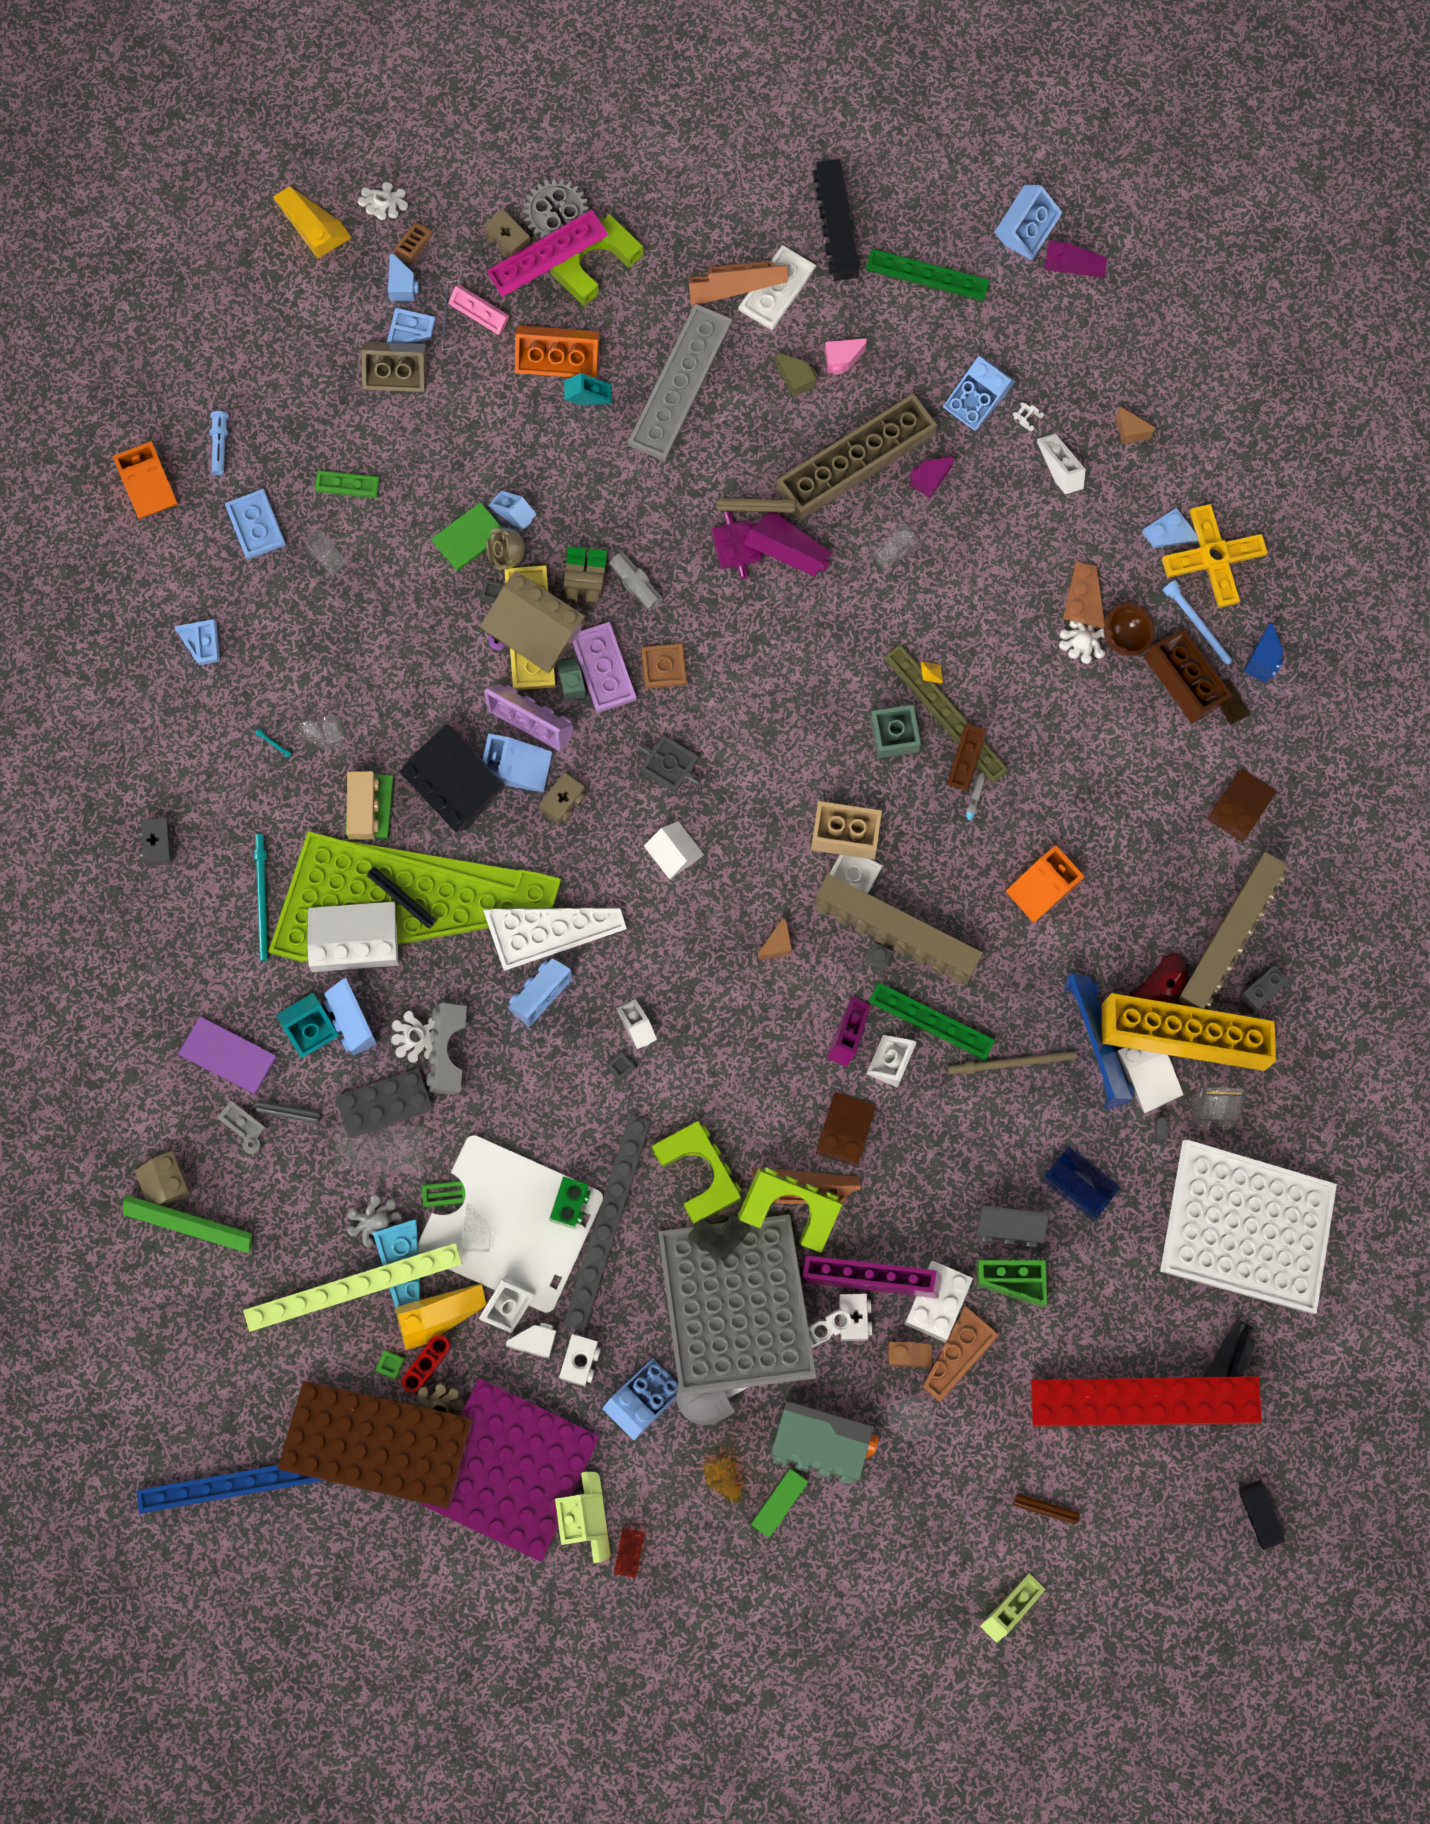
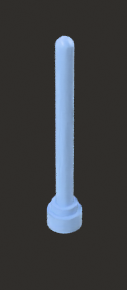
[1162,580,1232,665]

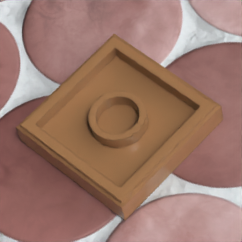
[641,643,687,689]

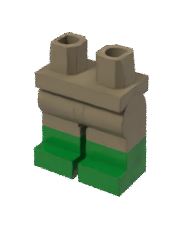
[564,547,608,606]

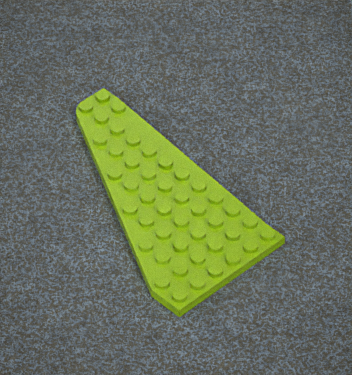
[268,831,561,963]

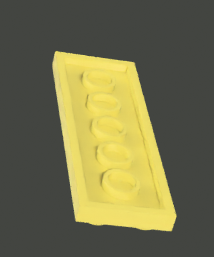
[505,566,555,690]

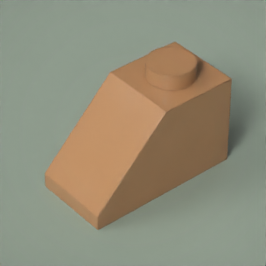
[887,1342,932,1368]

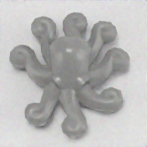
[347,1194,402,1248]

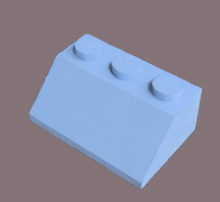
[994,185,1062,260]
[509,958,573,1027]
[323,978,377,1056]

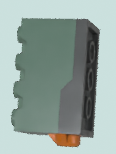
[770,1401,879,1485]

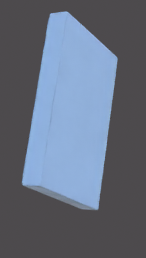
[225,489,286,560]

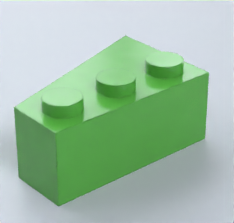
[976,1260,1047,1308]

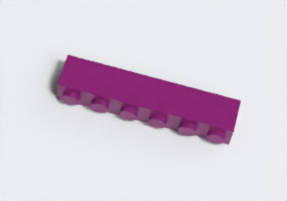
[803,1255,941,1299]

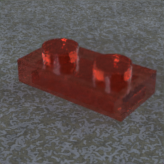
[614,1528,645,1578]

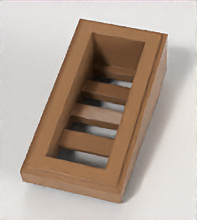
[394,222,433,265]

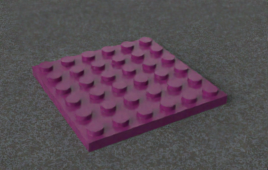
[418,1378,600,1562]

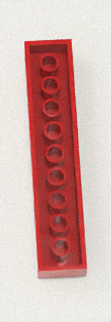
[1031,1376,1262,1427]

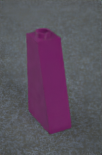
[744,512,832,577]

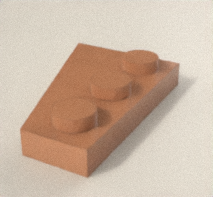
[1062,561,1104,628]

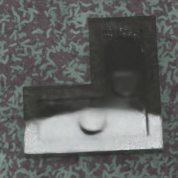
[688,1215,751,1262]

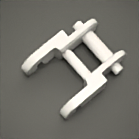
[1012,402,1044,431]

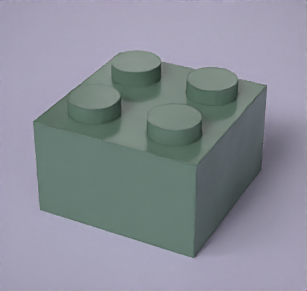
[870,705,921,759]

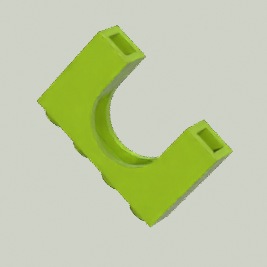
[550,214,643,306]
[652,1121,742,1226]
[738,1167,842,1253]

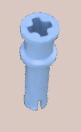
[210,411,229,475]

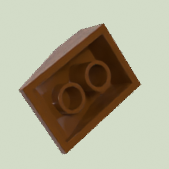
[1207,768,1277,843]
[815,1092,876,1167]

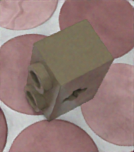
[485,209,531,257]
[538,772,586,825]

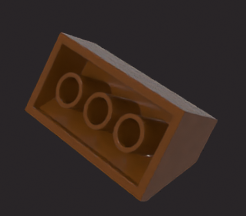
[1143,629,1233,724]

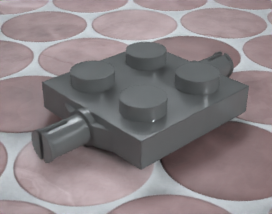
[637,735,702,793]

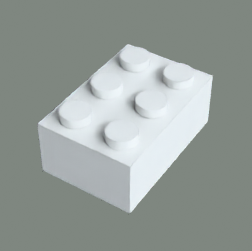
[904,1260,973,1342]

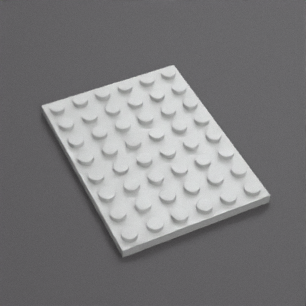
[1160,1140,1337,1314]

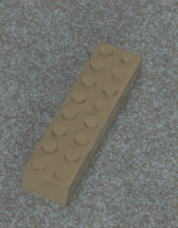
[776,393,937,521]
[1174,852,1288,1010]
[814,874,983,985]

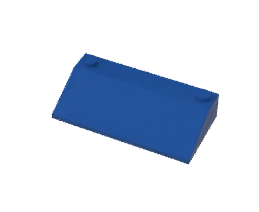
[1064,974,1134,1110]

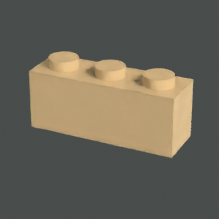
[346,771,379,840]

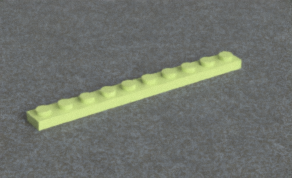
[243,1243,463,1332]

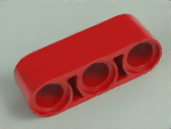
[402,1335,451,1394]

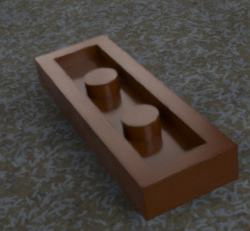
[947,724,987,791]

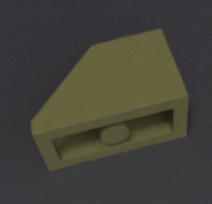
[775,353,818,397]

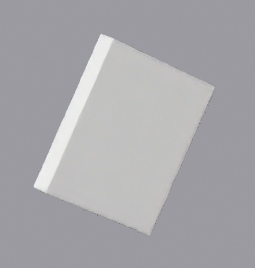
[644,821,704,880]
[866,1035,917,1087]
[479,1277,534,1333]

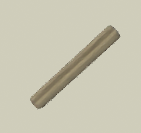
[716,498,796,513]

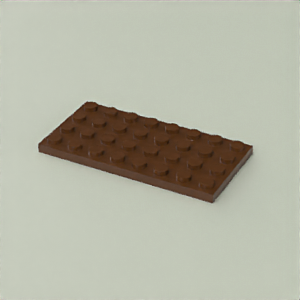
[277,1381,474,1510]

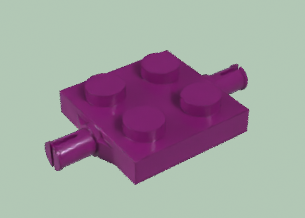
[711,511,762,580]

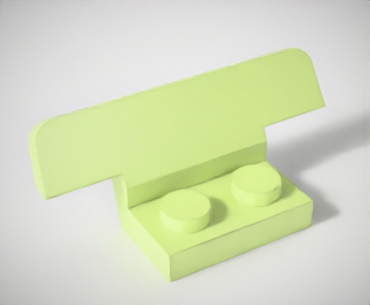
[555,1472,611,1563]

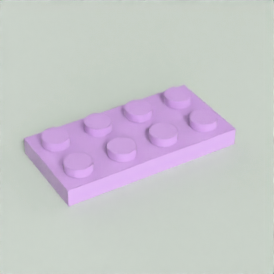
[572,622,636,713]

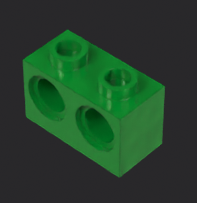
[549,1176,591,1229]

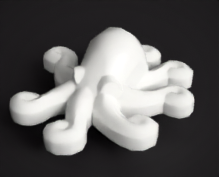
[358,182,408,220]
[1059,621,1105,664]
[391,1011,435,1063]

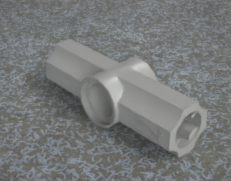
[609,552,662,611]

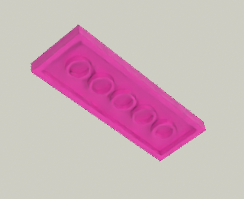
[487,210,608,297]

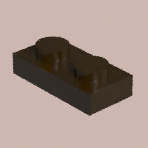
[1219,679,1250,726]

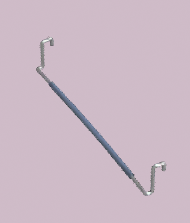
[442,280,461,351]

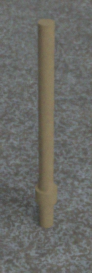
[947,1051,1078,1075]

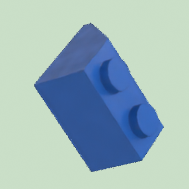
[1244,623,1283,683]

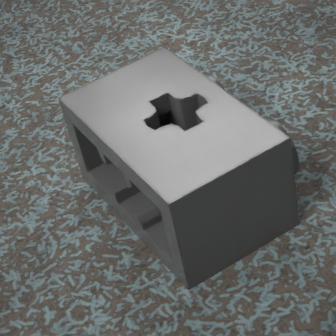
[138,817,173,867]
[1238,965,1289,1014]

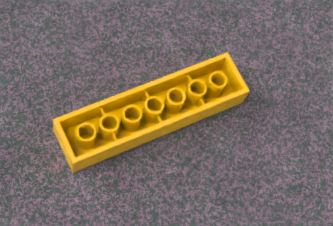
[1102,993,1276,1071]

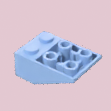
[943,356,1016,431]
[483,733,552,793]
[602,1358,678,1440]

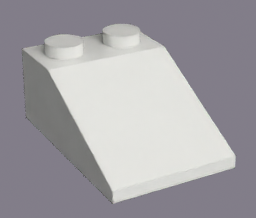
[1117,1048,1183,1114]

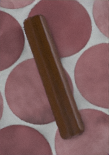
[1013,1494,1080,1524]

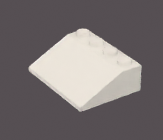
[308,902,399,972]

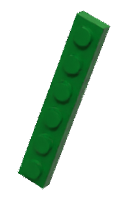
[866,249,990,302]
[868,982,995,1061]

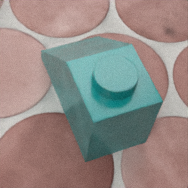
[564,373,611,405]

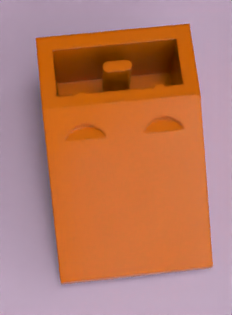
[112,441,178,519]
[1005,845,1085,923]

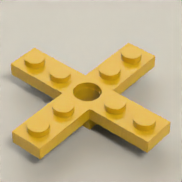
[1162,504,1267,608]

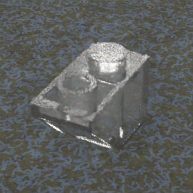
[297,716,347,751]

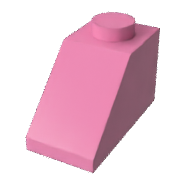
[824,338,867,375]

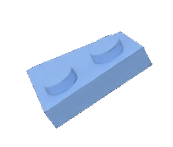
[387,308,436,343]
[1142,508,1198,548]
[175,619,220,665]

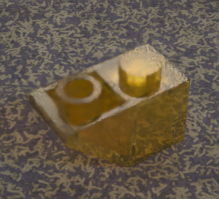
[702,1457,742,1504]

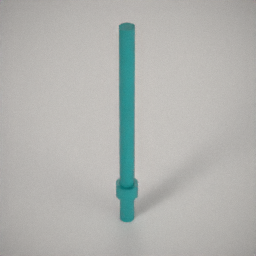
[254,834,268,961]

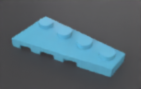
[373,1219,421,1307]

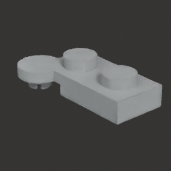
[217,1101,266,1154]

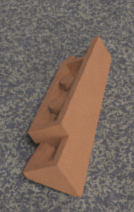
[689,261,788,306]

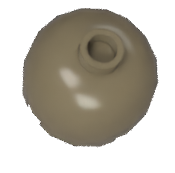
[486,528,526,570]

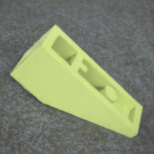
[980,1573,1046,1643]

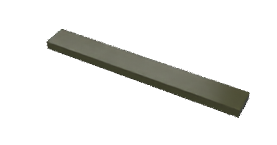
[884,644,1009,784]

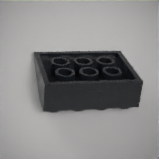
[400,724,505,833]

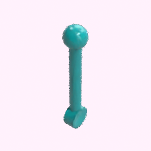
[255,729,292,758]

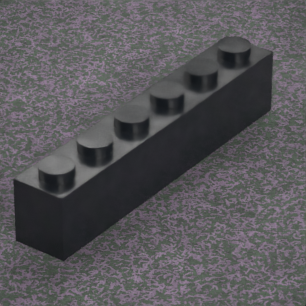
[812,159,859,281]

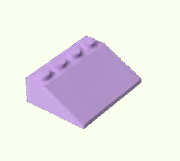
[484,684,574,752]

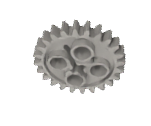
[523,178,589,239]

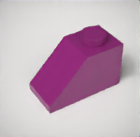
[909,457,954,499]

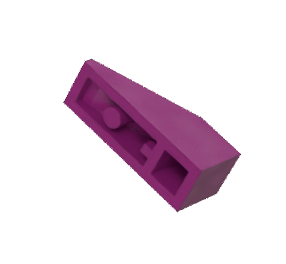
[1044,240,1107,278]
[827,996,871,1067]

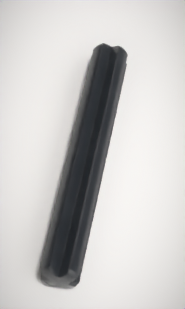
[367,867,436,929]

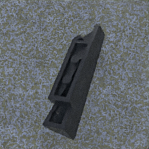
[1204,1320,1255,1426]

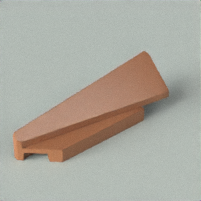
[752,1167,861,1204]

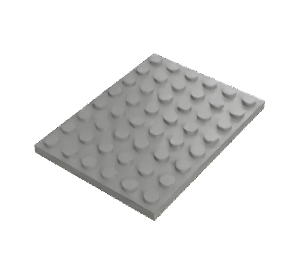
[658,1214,816,1396]

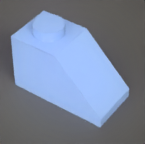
[388,254,419,301]
[488,491,536,529]

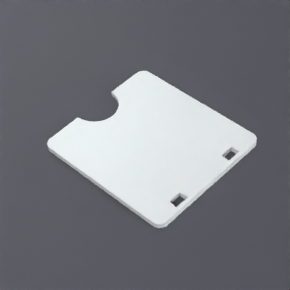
[418,1136,603,1313]

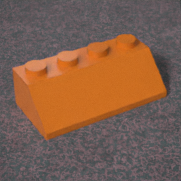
[515,326,600,378]

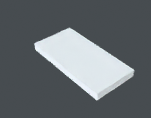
[738,245,817,331]

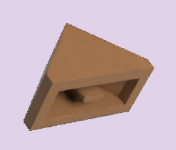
[1115,407,1155,444]
[758,919,792,960]

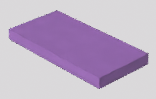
[178,1017,277,1095]

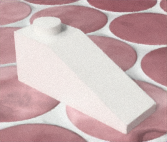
[1037,434,1086,494]

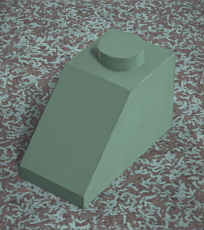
[557,657,586,702]

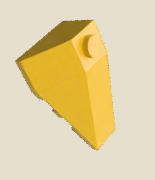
[273,186,352,259]
[395,1284,486,1350]

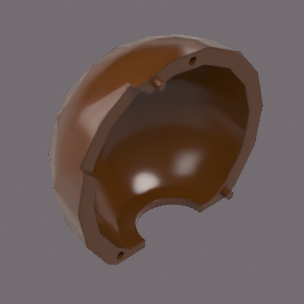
[1103,603,1155,656]

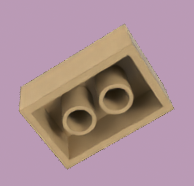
[811,801,882,859]

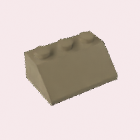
[361,342,426,392]

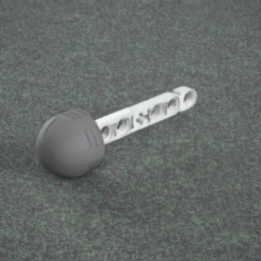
[676,1309,851,1425]

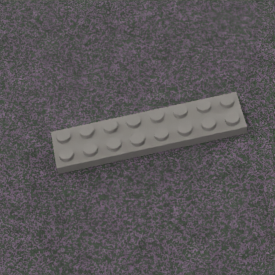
[628,304,732,461]

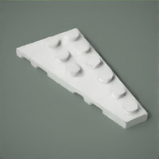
[483,908,627,971]

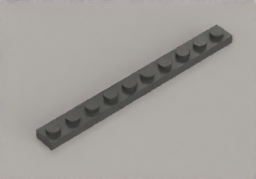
[563,1115,651,1333]

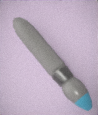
[966,772,985,820]

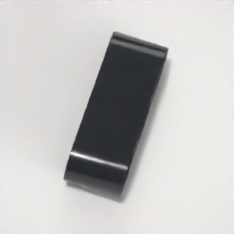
[1238,1480,1285,1550]

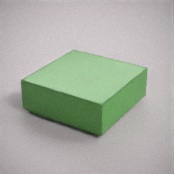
[375,1350,405,1380]

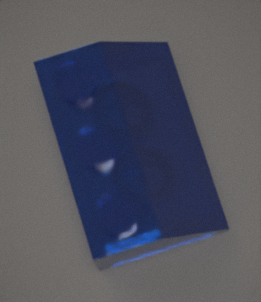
[1042,1146,1120,1222]

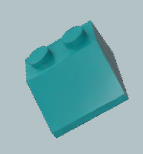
[276,993,339,1058]

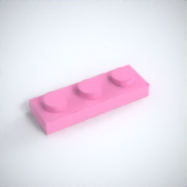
[448,284,509,335]

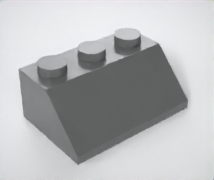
[975,1206,1049,1248]

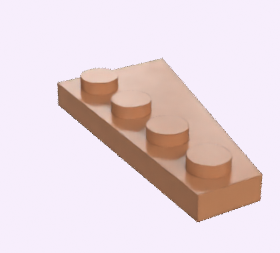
[923,1306,999,1403]

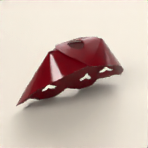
[1129,952,1188,1003]

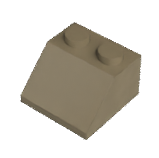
[135,1151,192,1206]

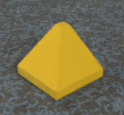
[921,661,943,684]

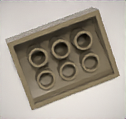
[480,571,586,674]

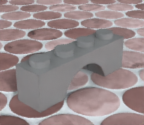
[427,1003,467,1095]

